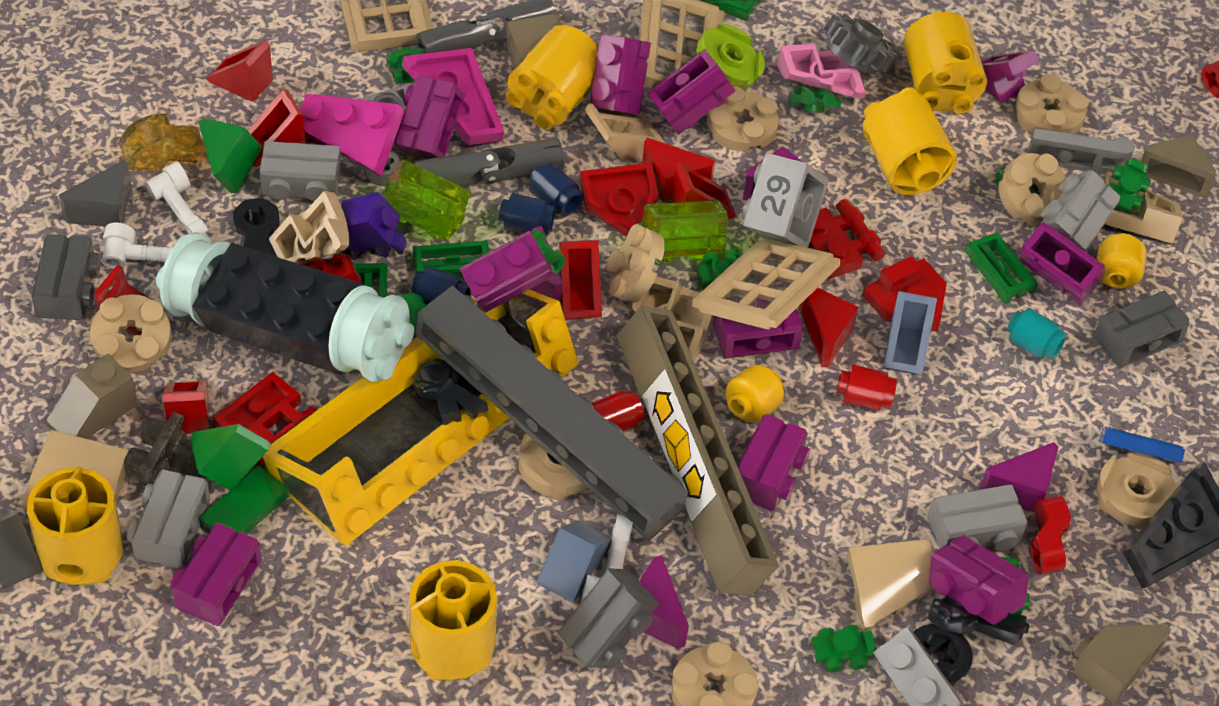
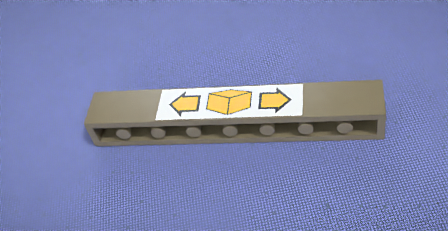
[616,305,779,596]

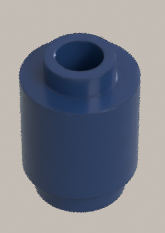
[529,163,584,216]
[498,193,556,236]
[411,266,471,305]

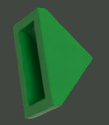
[199,118,262,194]
[190,424,271,491]

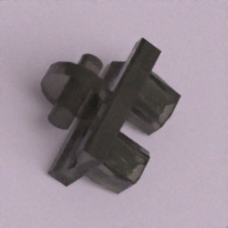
[124,412,197,490]

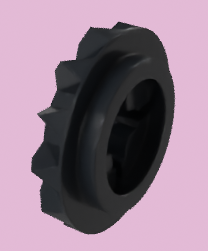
[913,624,973,686]

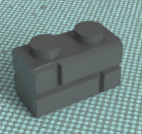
[31,234,101,320]
[1094,291,1190,368]
[558,568,659,668]

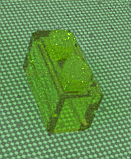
[383,159,470,240]
[643,201,728,262]

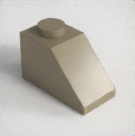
[46,353,138,439]
[1073,624,1172,704]

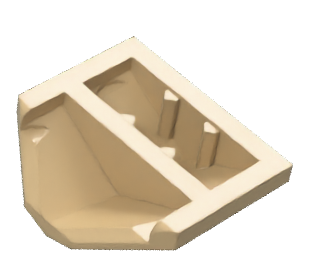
[585,104,665,161]

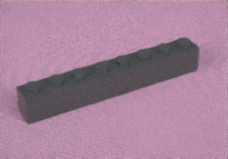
[415,286,688,541]

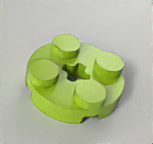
[697,24,765,91]

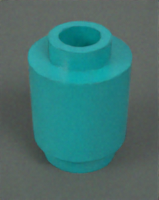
[1007,308,1068,360]

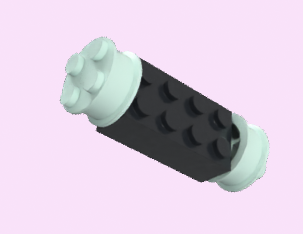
[156,233,414,382]

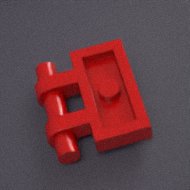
[808,199,885,279]
[213,372,317,466]

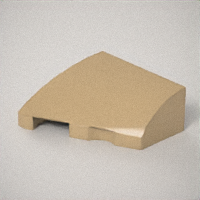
[1104,171,1183,244]
[269,191,349,265]
[632,276,714,363]
[22,430,132,511]
[847,539,935,631]

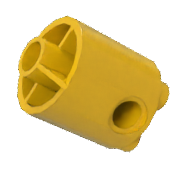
[903,12,987,114]
[505,25,598,130]
[863,87,957,195]
[27,467,123,585]
[409,560,497,681]

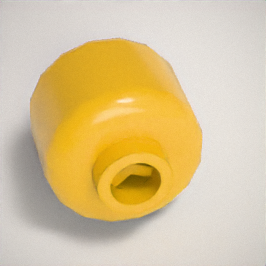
[1096,233,1147,289]
[725,364,784,423]

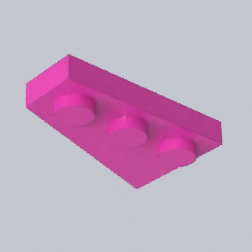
[402,48,504,146]
[300,93,405,177]

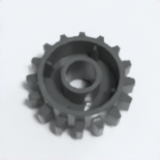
[824,12,898,74]

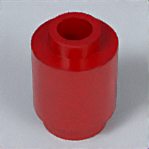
[836,364,897,411]
[591,391,644,433]

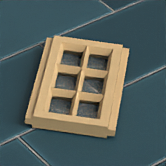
[340,0,433,52]
[639,0,724,89]
[692,238,840,330]

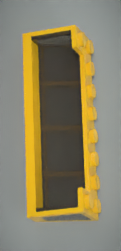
[262,290,579,547]

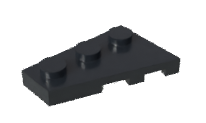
[1123,462,1219,589]

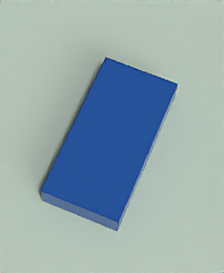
[1099,426,1185,463]

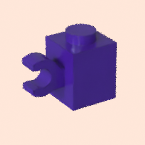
[341,192,407,258]

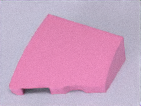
[776,43,866,99]

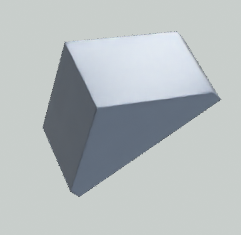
[884,291,937,375]
[537,521,612,603]

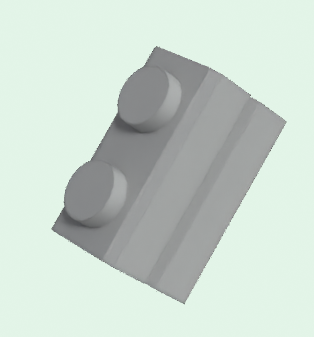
[260,141,341,201]
[1041,170,1120,252]
[127,469,210,568]
[928,485,1027,551]

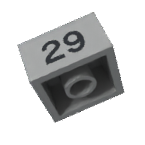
[743,153,829,248]

